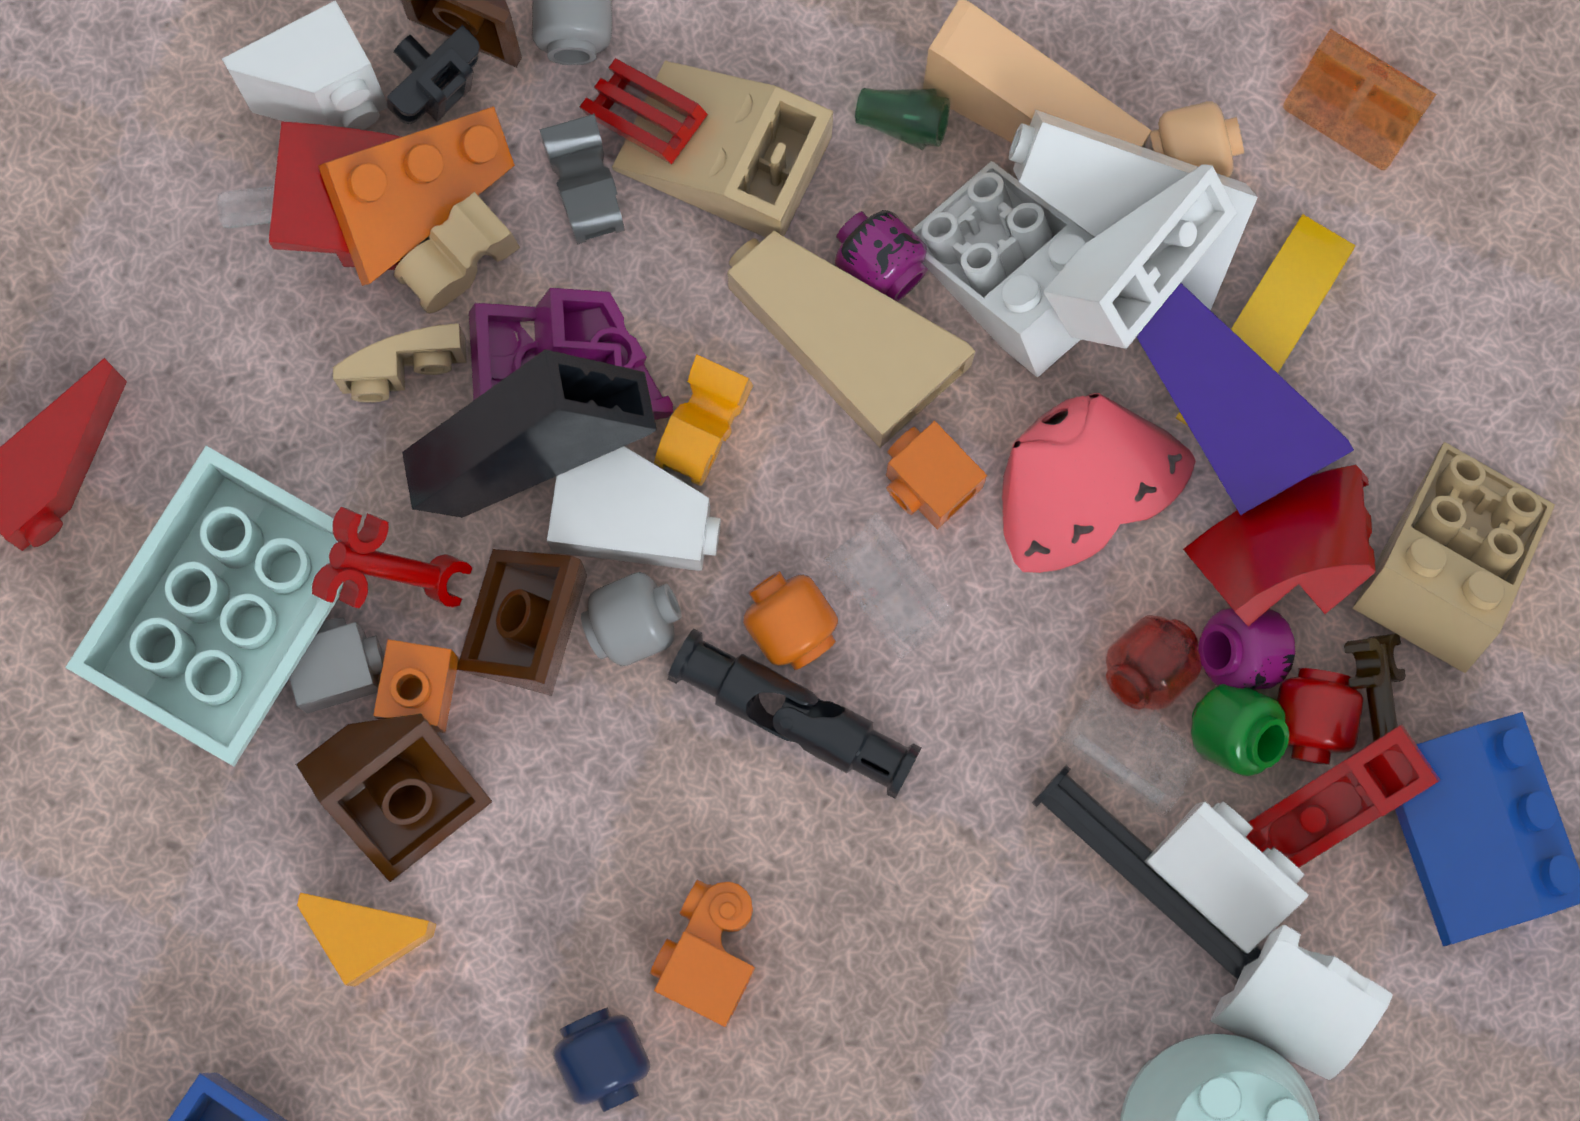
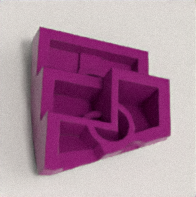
[469,288,674,420]

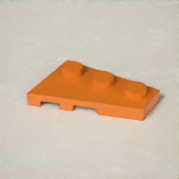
[318,106,515,286]

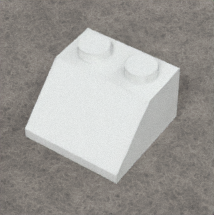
[222,0,387,130]

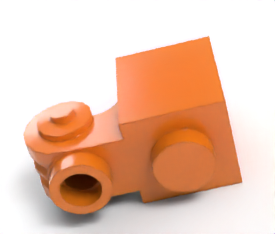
[649,879,755,1028]

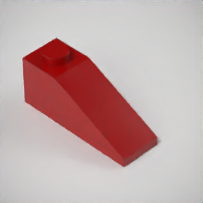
[0,358,127,551]

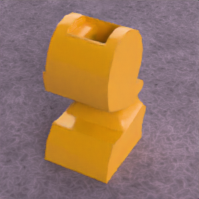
[654,354,754,486]

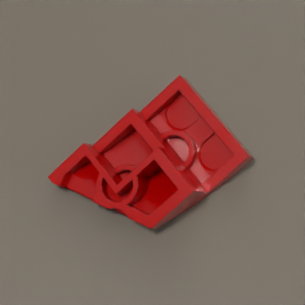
[269,121,419,270]
[1183,464,1376,626]

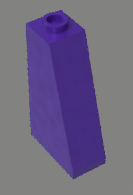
[1136,283,1354,515]

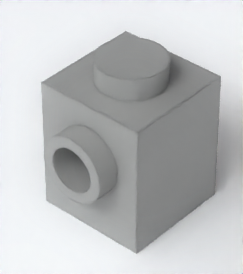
[289,618,384,714]

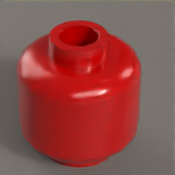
[1277,668,1364,765]

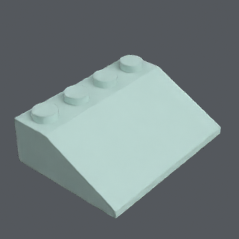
[65,446,358,767]

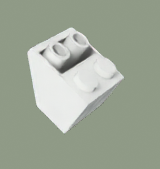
[1144,801,1309,953]

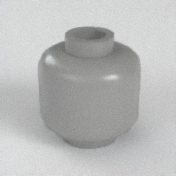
[532,0,612,65]
[581,572,682,666]

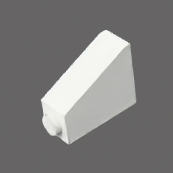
[547,446,721,571]

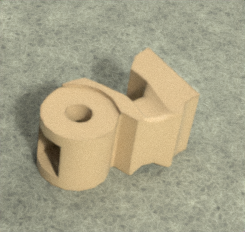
[394,192,520,313]

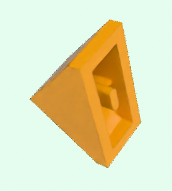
[297,893,436,987]

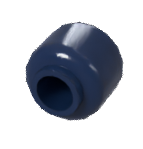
[553,1008,650,1112]

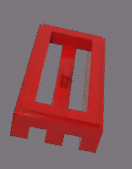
[579,58,708,165]

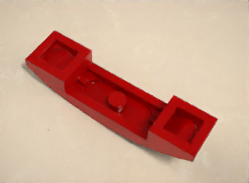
[1245,724,1440,868]

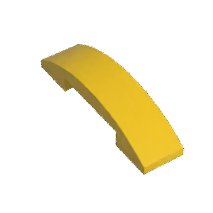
[1175,214,1356,426]

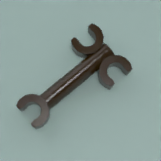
[1344,633,1406,742]

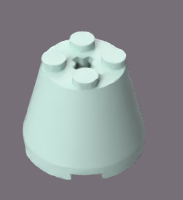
[1120,1034,1320,1121]

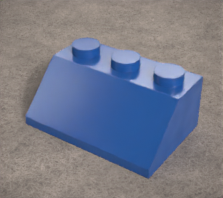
[1395,712,1580,947]

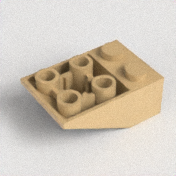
[612,61,833,238]
[1352,442,1555,673]

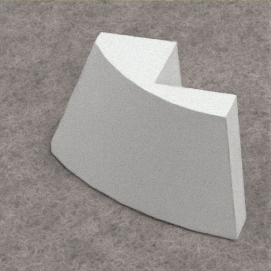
[1210,925,1393,1080]

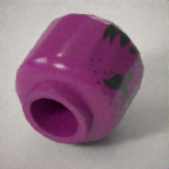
[835,210,928,302]
[1198,608,1296,690]

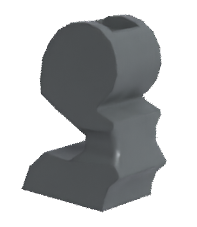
[540,114,625,245]

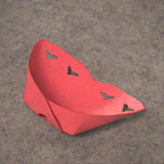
[1002,393,1196,573]

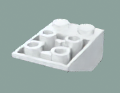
[912,161,1094,378]

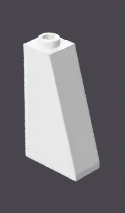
[1009,110,1258,310]

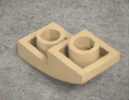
[333,323,467,403]

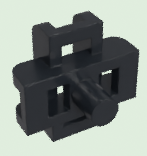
[387,25,479,124]

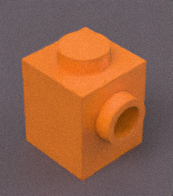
[886,420,987,530]
[373,639,459,733]

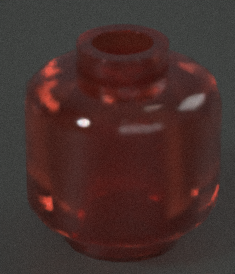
[1106,615,1202,711]

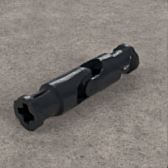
[667,629,922,799]

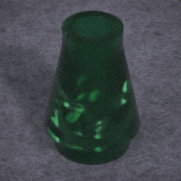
[855,87,950,150]

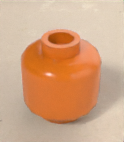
[743,571,838,670]

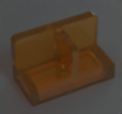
[1283,29,1437,170]

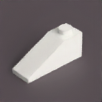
[1043,164,1237,349]

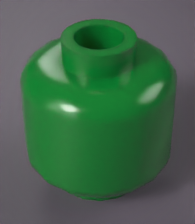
[1191,684,1290,777]

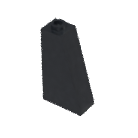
[402,349,657,518]

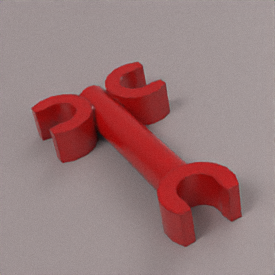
[312,507,473,609]

